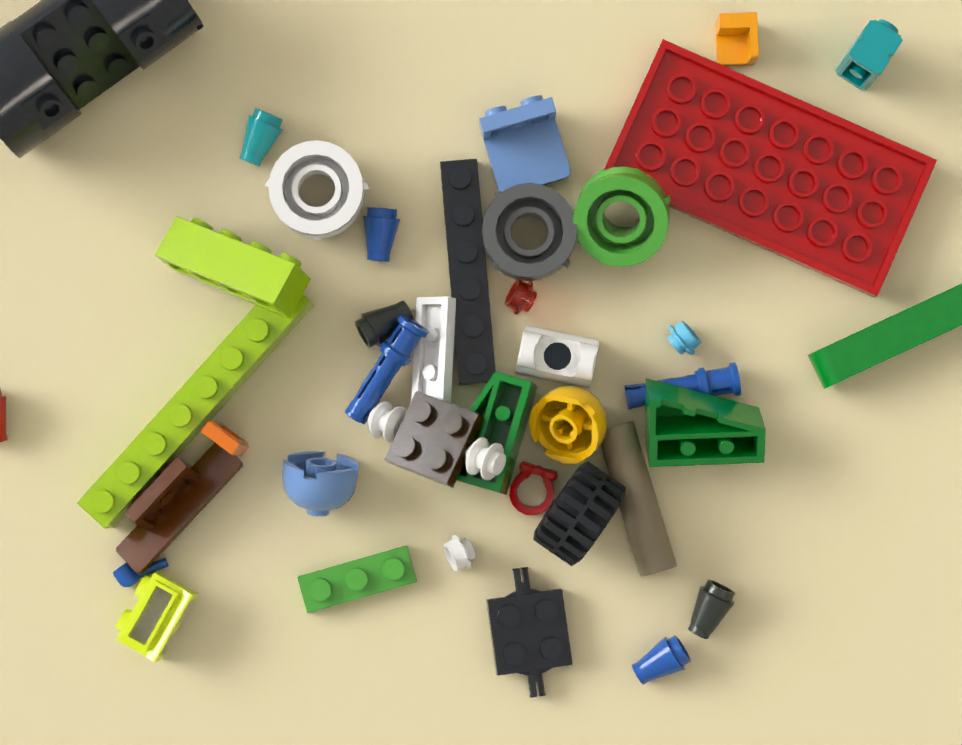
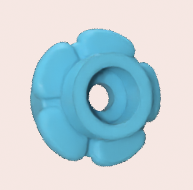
[667,320,702,355]

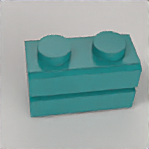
[835,19,903,91]

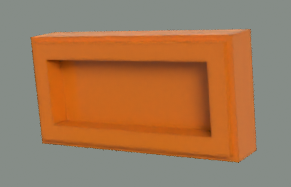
[200,420,249,457]

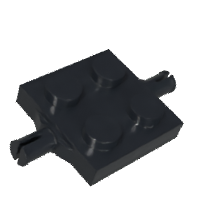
[486,567,573,698]

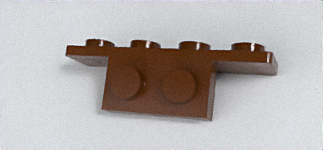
[116,443,243,574]

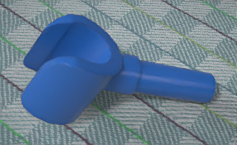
[113,558,169,587]

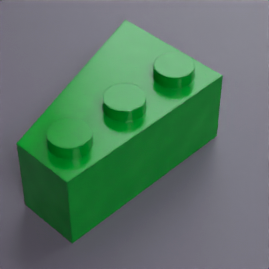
[457,372,538,495]
[645,378,766,467]

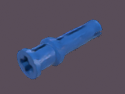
[345,314,429,424]
[624,362,741,410]

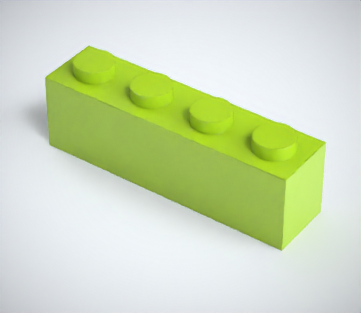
[155,216,311,319]

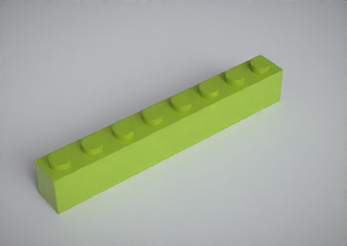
[77,295,315,529]

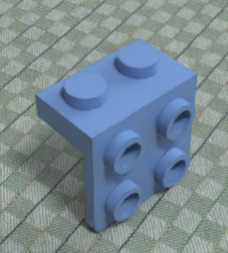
[479,95,570,192]

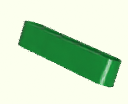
[808,283,962,389]

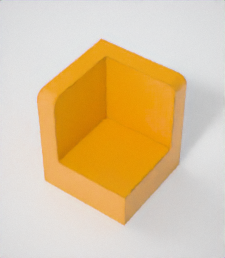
[715,12,759,66]

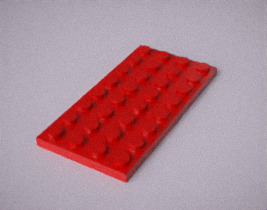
[604,39,937,298]

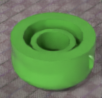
[573,167,671,267]

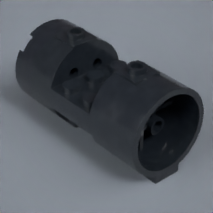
[0,0,204,158]

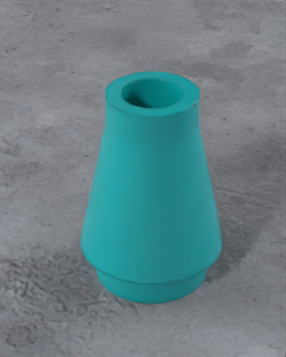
[239,108,283,167]

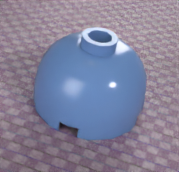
[282,451,359,516]

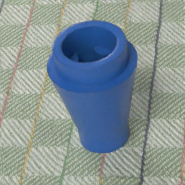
[363,207,400,262]
[632,635,691,685]

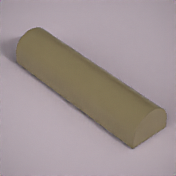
[601,421,677,577]

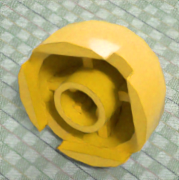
[529,386,608,464]

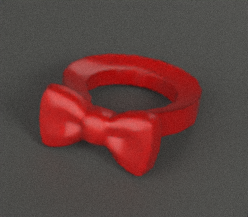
[509,461,558,516]

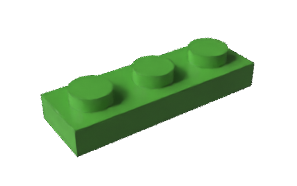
[297,545,417,613]

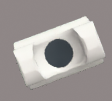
[515,325,599,388]

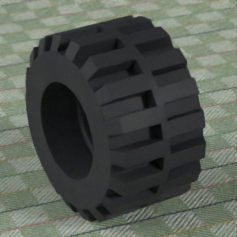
[533,461,626,566]

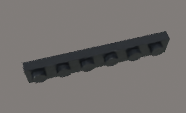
[440,159,496,385]

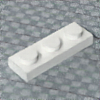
[411,297,456,403]

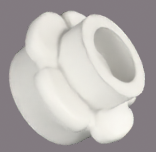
[443,535,475,571]

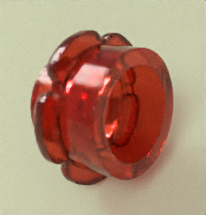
[504,279,537,315]

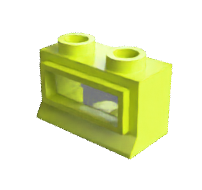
[115,571,199,662]

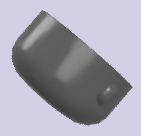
[482,183,577,281]

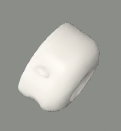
[265,140,370,240]

